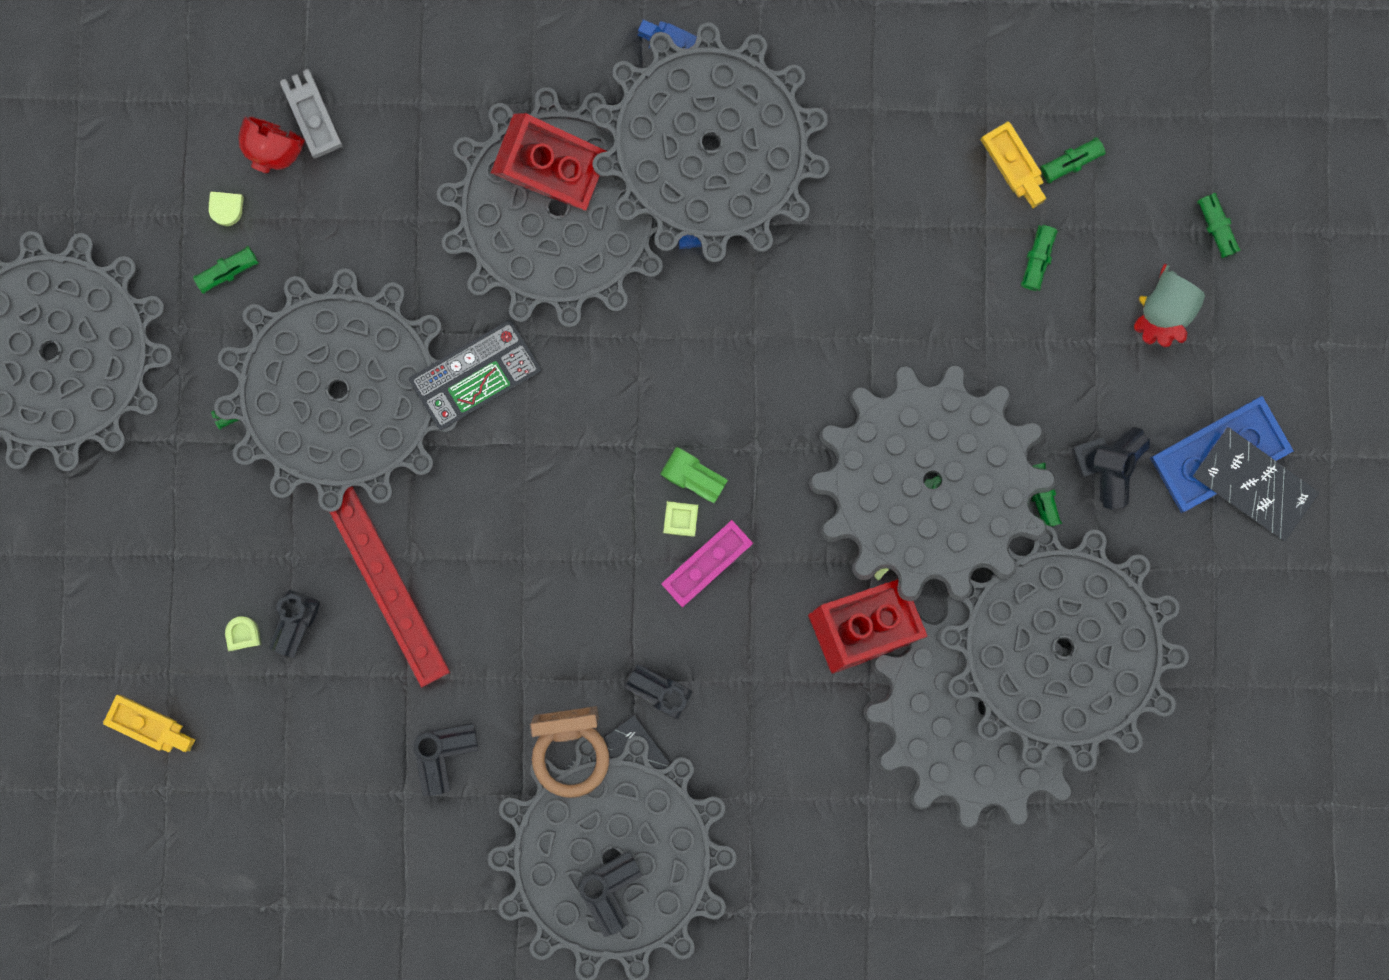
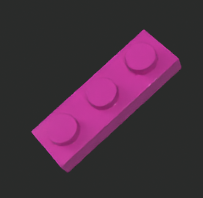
[661,520,753,608]

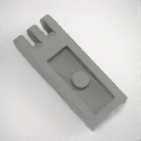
[280,69,343,159]

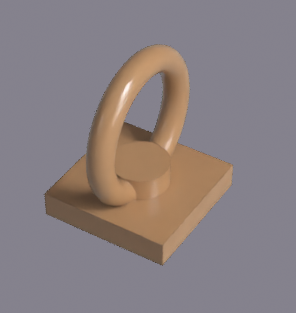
[530,706,609,798]

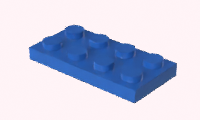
[1150,396,1294,513]

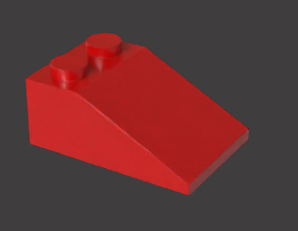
[490,113,607,211]
[808,579,928,674]

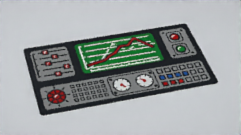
[409,320,541,430]

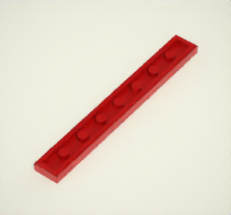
[330,486,451,688]

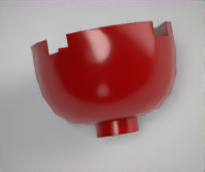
[238,116,305,173]

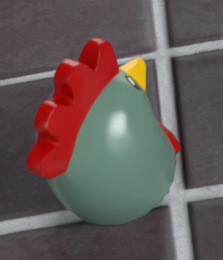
[1134,264,1205,348]

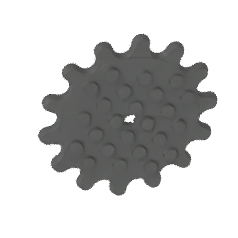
[592,22,829,263]
[437,87,663,328]
[0,231,172,471]
[214,268,457,512]
[809,365,1056,601]
[940,525,1189,772]
[863,590,1101,829]
[487,736,737,980]

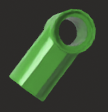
[660,447,728,504]

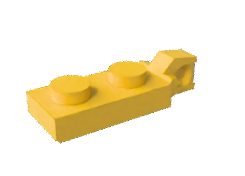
[981,121,1046,208]
[103,694,195,752]

